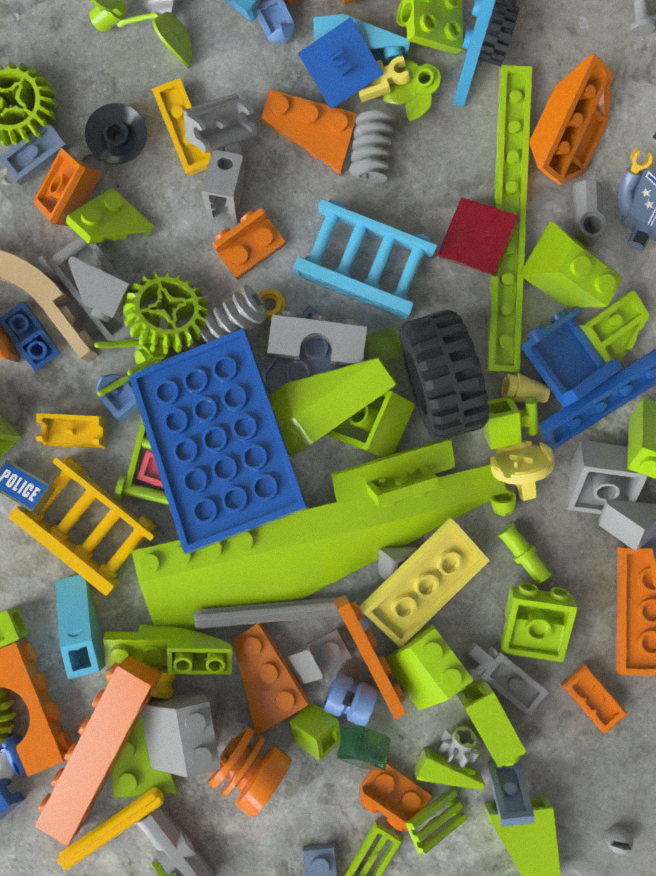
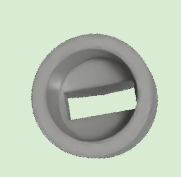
[605,825,633,855]

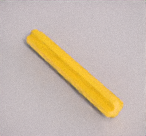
[57,787,165,870]

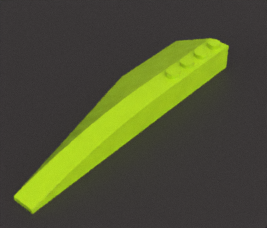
[132,464,506,631]

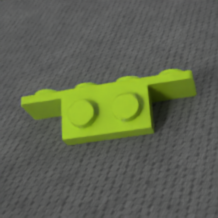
[331,439,455,507]

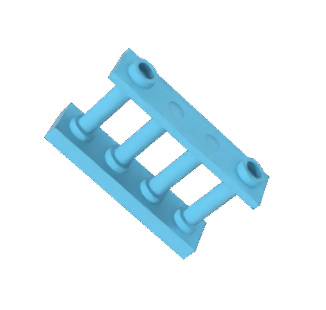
[293,199,437,320]

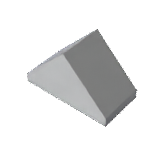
[598,499,656,551]

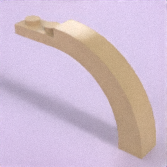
[0,250,98,362]

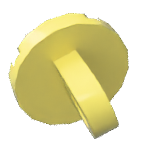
[490,440,555,501]

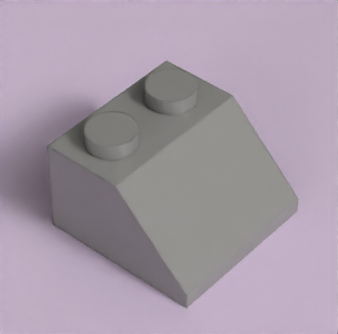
[566,440,648,514]

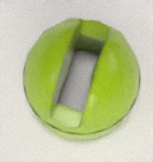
[491,490,517,517]

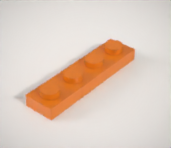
[334,595,406,719]

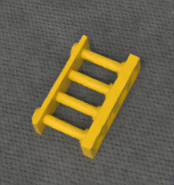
[8,456,160,596]

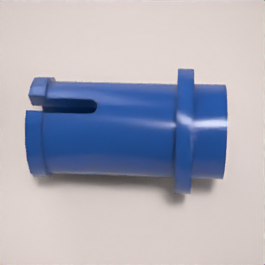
[0,732,25,777]

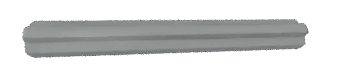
[194,597,350,629]

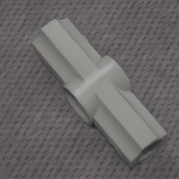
[137,805,217,876]

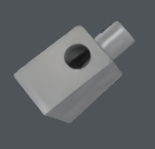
[201,143,246,224]

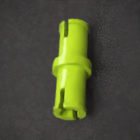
[498,523,552,584]

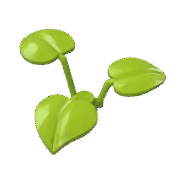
[89,0,192,68]

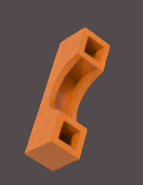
[0,637,72,777]

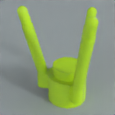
[94,339,168,397]

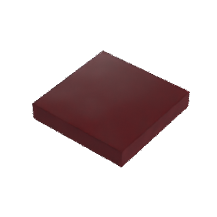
[438,197,520,277]

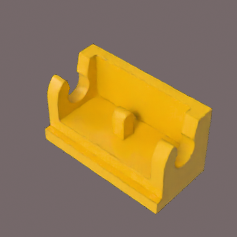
[35,413,108,449]

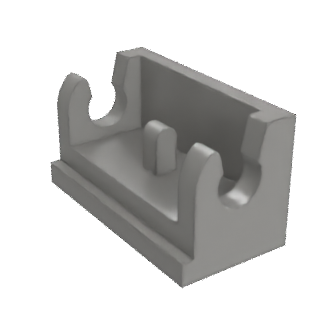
[183,93,257,153]

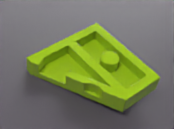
[66,187,155,244]
[579,290,650,375]

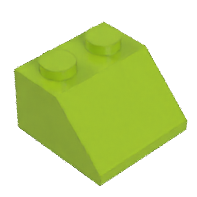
[325,390,415,458]
[385,622,474,711]

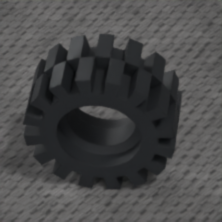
[478,1,520,66]

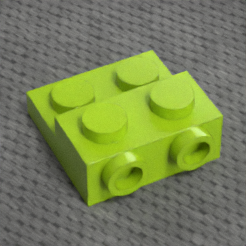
[500,582,578,662]

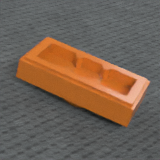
[560,663,628,734]

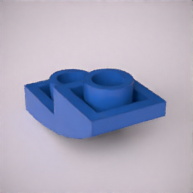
[0,301,61,371]

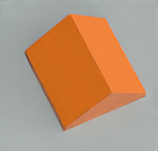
[33,148,102,227]

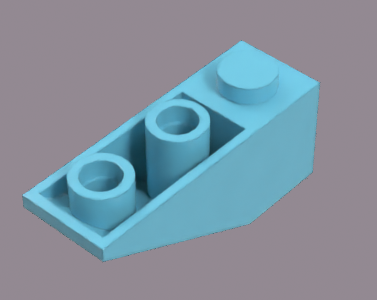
[313,14,410,63]
[55,574,106,679]

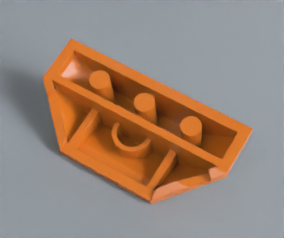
[529,54,613,185]

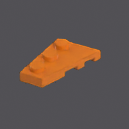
[261,89,358,176]
[233,623,310,736]

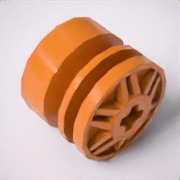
[207,726,292,817]

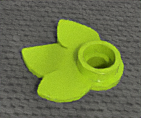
[383,60,441,122]

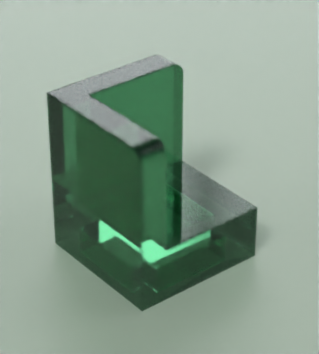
[336,726,391,770]

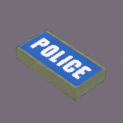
[0,459,56,515]

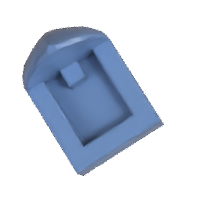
[255,0,295,44]
[96,374,139,424]

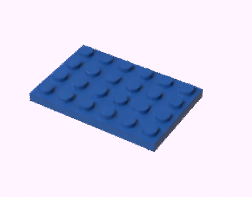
[129,328,308,554]

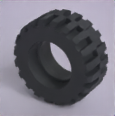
[399,310,490,441]

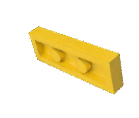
[152,78,211,177]

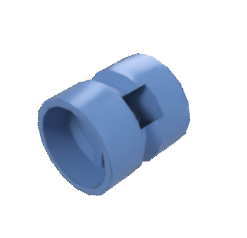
[322,671,379,727]

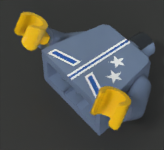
[617,148,656,250]

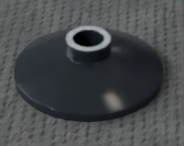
[85,103,147,165]

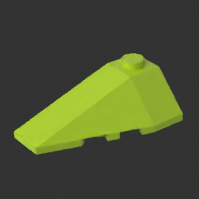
[269,357,397,457]

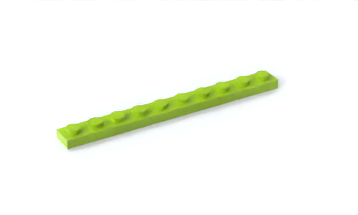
[487,65,532,373]

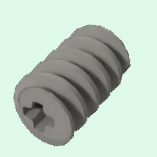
[349,110,395,183]
[198,284,266,343]

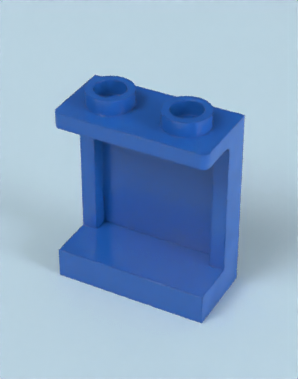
[520,307,623,408]

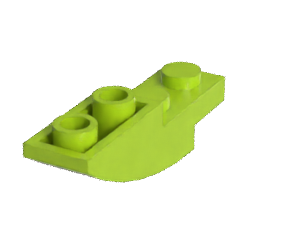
[103,624,232,675]

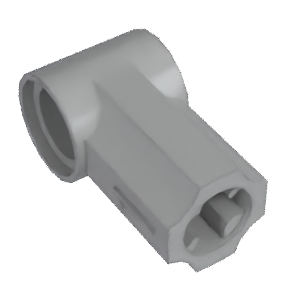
[571,179,608,247]

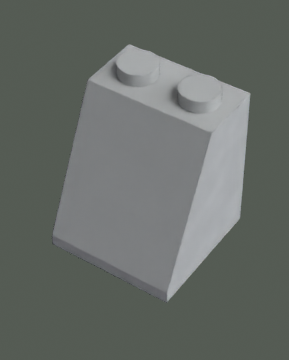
[142,689,221,778]

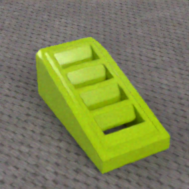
[414,747,485,790]

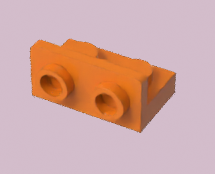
[212,208,286,280]
[359,756,432,832]

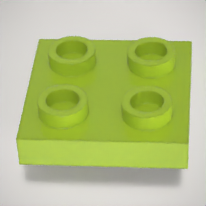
[396,0,463,55]

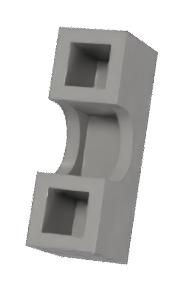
[267,311,367,366]

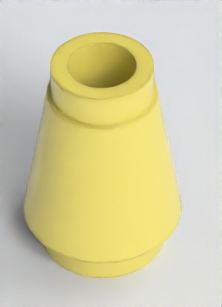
[501,372,550,403]

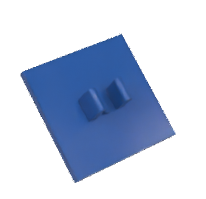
[298,17,383,109]

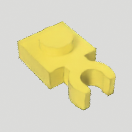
[358,56,410,103]

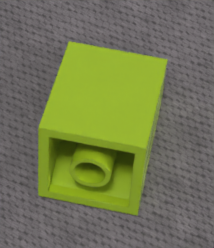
[519,221,623,308]

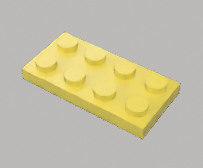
[359,518,490,648]

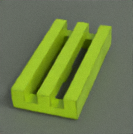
[406,789,467,854]
[343,820,403,876]

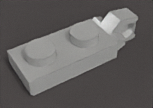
[465,641,549,716]

